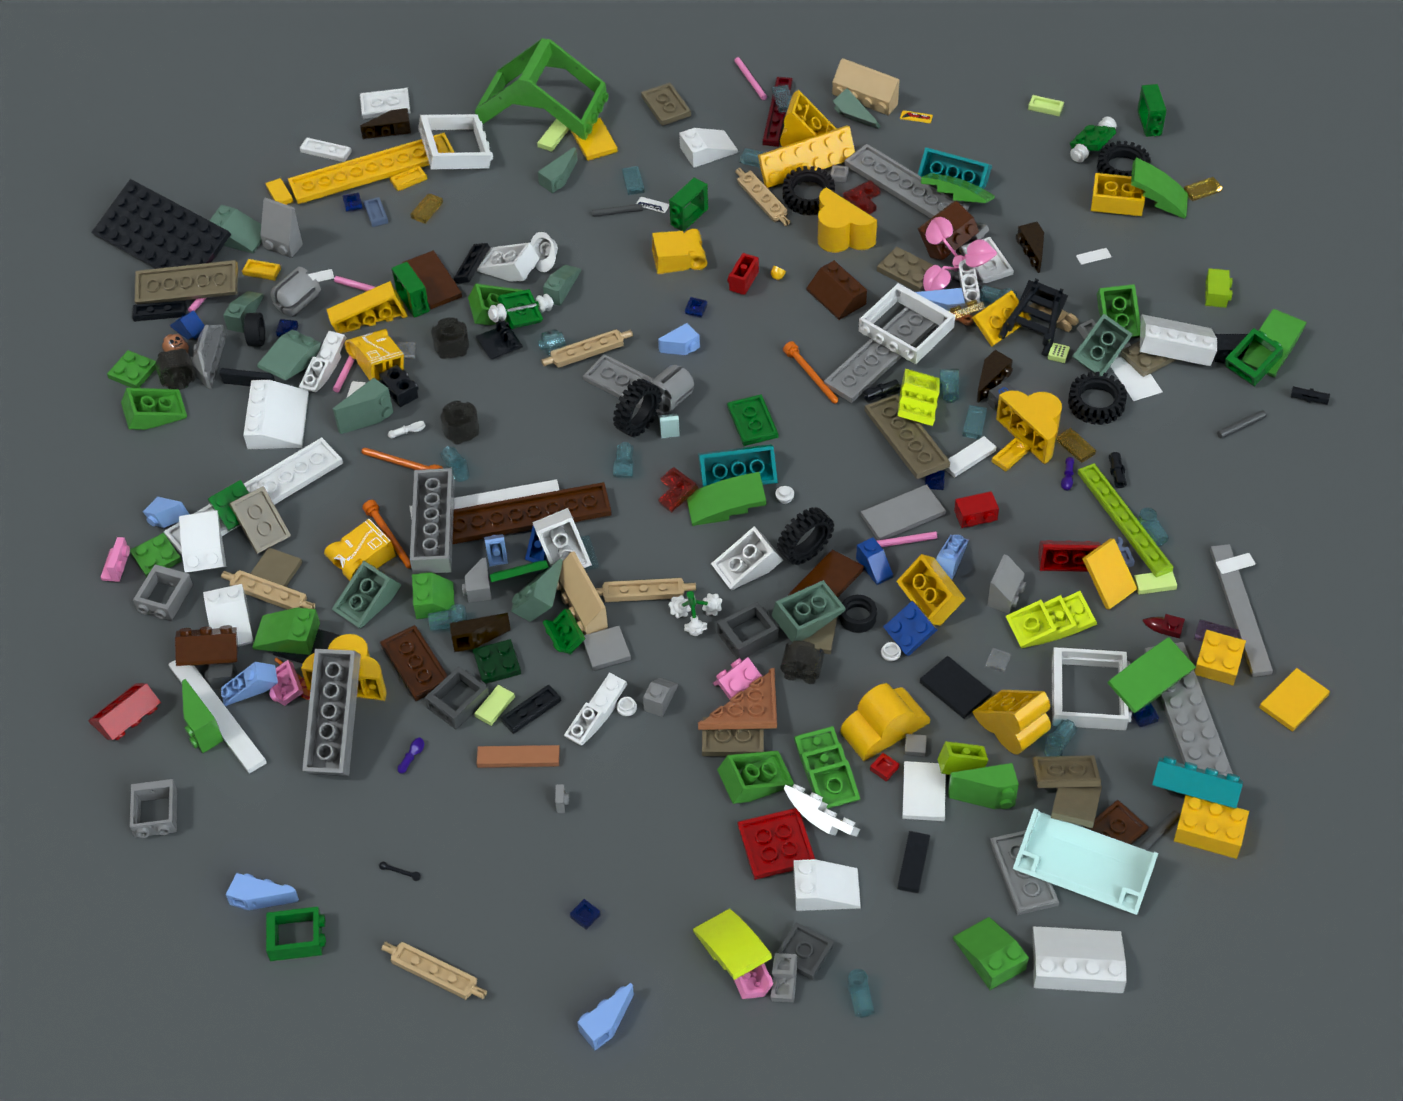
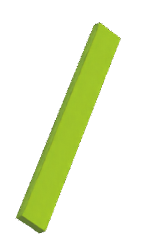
[1078,463,1173,577]

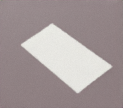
[1110,343,1162,401]

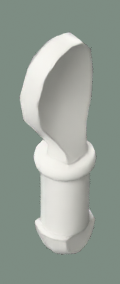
[388,421,425,439]

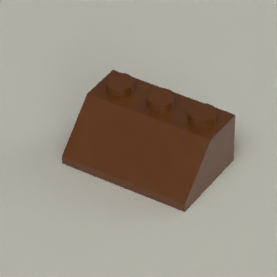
[918,201,979,260]
[807,260,867,320]
[175,625,238,666]

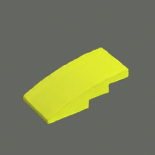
[897,368,940,426]
[1006,591,1097,648]
[693,909,772,980]

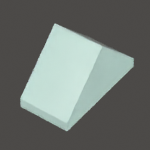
[658,413,680,438]

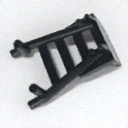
[998,279,1068,356]

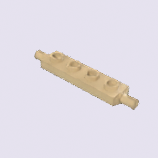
[735,168,790,226]
[541,329,633,368]
[221,570,315,610]
[595,578,696,602]
[382,942,487,1000]

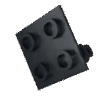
[476,320,523,360]

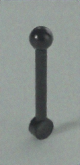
[379,861,421,881]

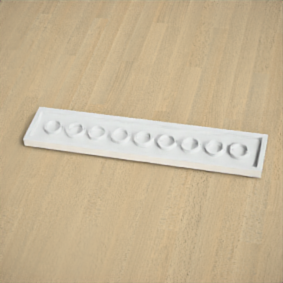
[164,437,343,555]

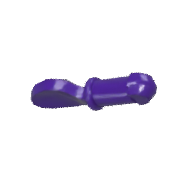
[1061,457,1074,491]
[397,737,424,774]

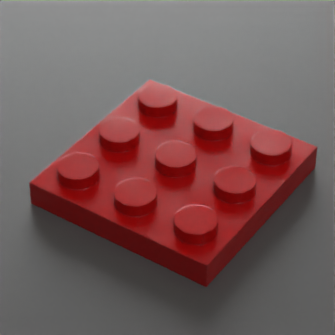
[737,808,815,880]

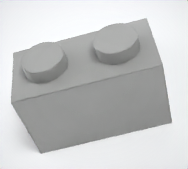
[987,554,1026,614]

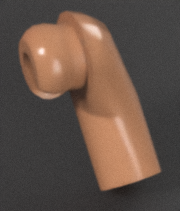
[953,311,974,326]

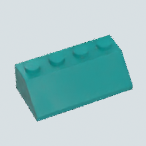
[918,147,992,189]
[698,444,778,487]
[1152,756,1243,808]

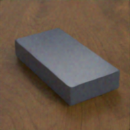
[363,197,388,227]

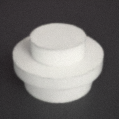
[775,486,794,504]
[881,642,901,661]
[617,697,637,716]

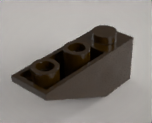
[360,108,411,139]
[1016,222,1044,273]
[977,350,1013,403]
[450,613,511,652]

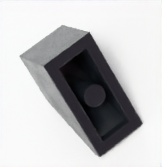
[1214,334,1249,362]

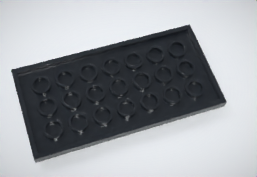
[92,179,231,269]

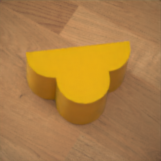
[780,90,837,147]
[818,188,877,253]
[996,391,1062,464]
[301,634,387,701]
[840,683,930,761]
[972,690,1051,754]

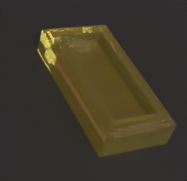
[1184,177,1222,201]
[411,193,443,223]
[1057,428,1096,463]

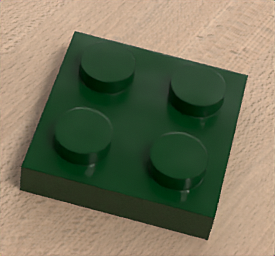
[473,639,521,684]

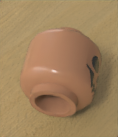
[162,334,189,360]

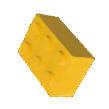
[1091,173,1145,216]
[896,554,966,626]
[1174,795,1249,859]

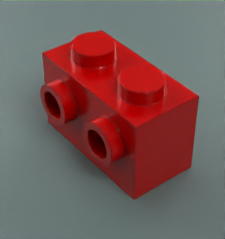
[727,253,759,295]
[954,491,999,528]

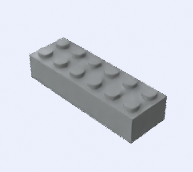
[410,468,455,574]
[302,649,361,776]

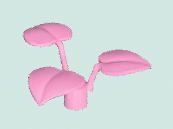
[923,217,997,291]

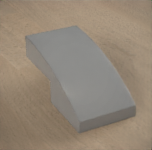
[770,953,797,1003]

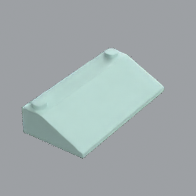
[1013,808,1158,915]

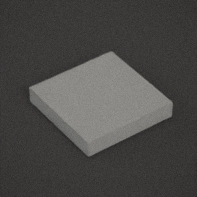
[583,626,631,671]

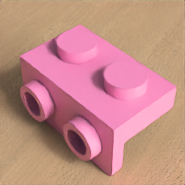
[101,537,130,582]
[713,657,762,700]
[269,660,304,706]
[734,963,773,999]

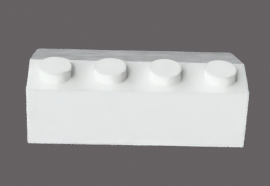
[1140,314,1217,366]
[243,380,309,449]
[1033,926,1126,993]

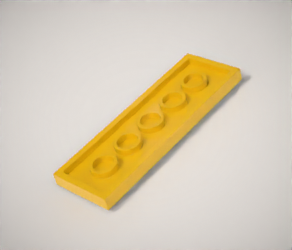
[758,125,855,188]

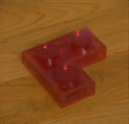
[843,180,880,214]
[658,467,698,513]

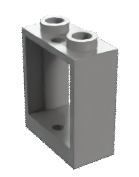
[133,565,193,621]
[130,779,177,838]

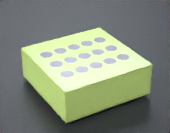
[1048,343,1070,363]

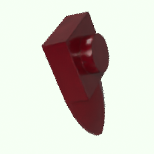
[1143,614,1185,639]

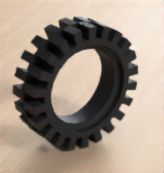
[1097,141,1151,176]
[782,166,835,215]
[1068,372,1127,425]
[613,379,662,437]
[777,507,834,565]

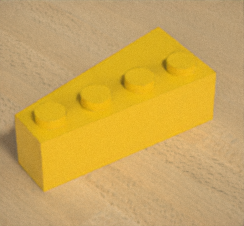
[326,281,408,334]

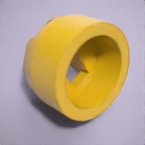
[771,266,786,280]

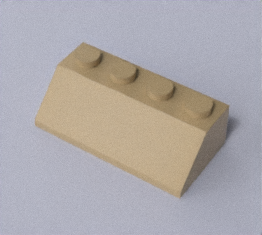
[832,58,899,116]
[556,551,608,635]

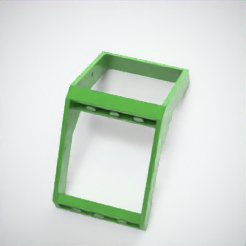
[475,38,609,140]

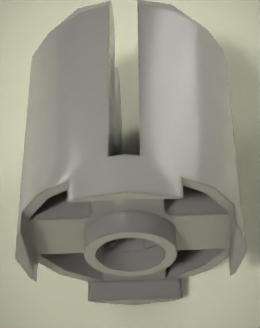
[270,267,321,316]
[650,365,694,415]

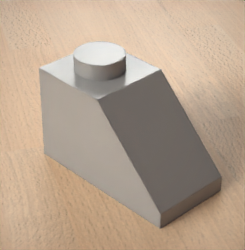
[462,558,492,603]
[643,678,678,717]

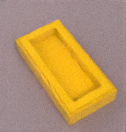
[390,166,427,191]
[265,178,293,205]
[242,259,281,281]
[992,437,1030,472]

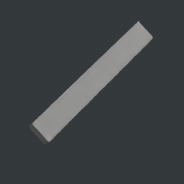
[1210,544,1273,677]

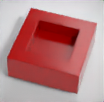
[870,753,899,781]

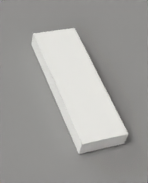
[300,138,352,162]
[945,436,996,478]

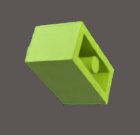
[1205,268,1233,308]
[937,741,988,775]

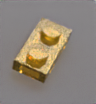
[950,299,985,319]

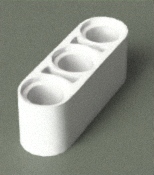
[959,259,980,311]

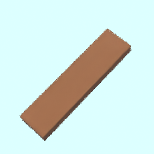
[477,745,560,768]

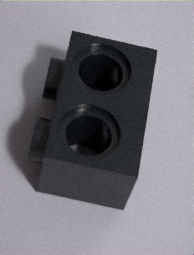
[379,365,419,407]

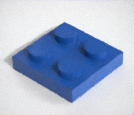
[883,601,937,656]

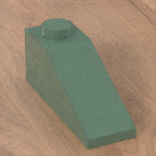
[833,88,881,129]
[538,147,578,193]
[543,264,581,306]
[223,291,264,333]

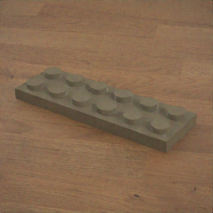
[135,260,238,305]
[865,394,950,479]

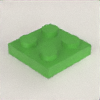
[107,350,158,388]
[130,533,182,578]

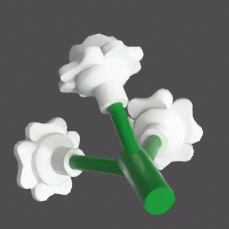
[668,591,722,636]

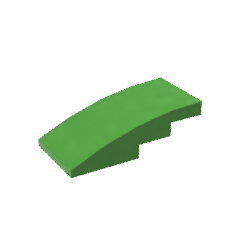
[1131,157,1188,219]
[921,173,994,203]
[1241,309,1307,378]
[686,472,766,526]
[1107,637,1196,714]
[794,726,860,809]

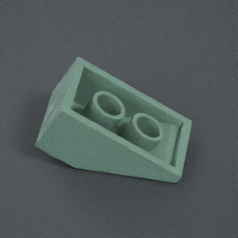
[209,205,262,254]
[1072,314,1133,376]
[257,330,321,380]
[333,378,393,434]
[511,559,563,622]
[332,560,401,629]
[772,580,846,644]

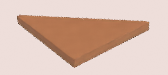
[698,668,777,730]

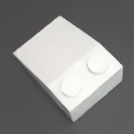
[679,128,738,168]
[477,242,539,282]
[532,508,592,568]
[179,510,227,573]
[711,526,783,590]
[203,584,254,647]
[794,859,861,911]

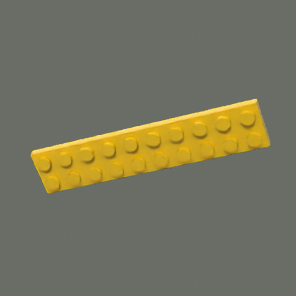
[288,133,455,204]

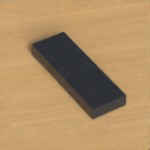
[453,243,490,283]
[132,300,187,322]
[220,368,275,386]
[501,685,561,734]
[897,831,930,894]

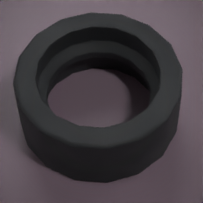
[244,313,265,346]
[839,594,877,633]

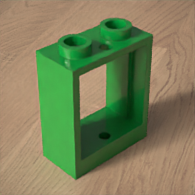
[1137,84,1167,137]
[669,177,708,232]
[391,262,430,318]
[1225,328,1283,387]
[266,906,326,961]

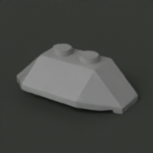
[189,324,227,389]

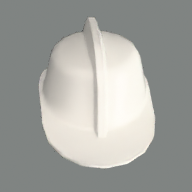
[531,232,558,272]

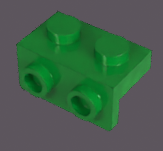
[543,609,586,654]

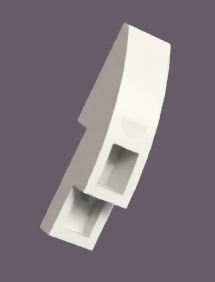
[299,331,346,392]
[564,673,628,746]
[784,784,860,837]

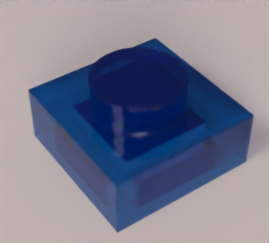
[343,192,363,212]
[685,297,707,318]
[276,319,298,337]
[925,471,945,490]
[1132,703,1159,727]
[570,899,601,930]

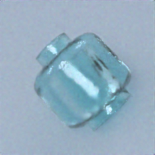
[538,329,566,355]

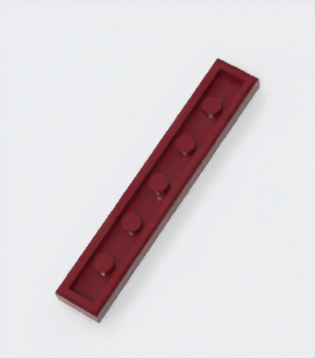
[763,77,793,147]

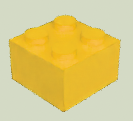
[1195,630,1246,685]

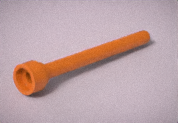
[783,341,839,404]
[361,448,443,470]
[362,500,411,569]

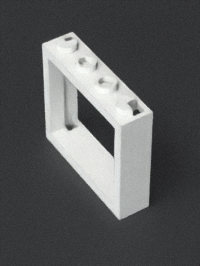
[419,114,493,169]
[859,283,955,364]
[1052,647,1132,730]

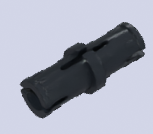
[863,379,900,402]
[1291,386,1330,405]
[1109,452,1127,488]

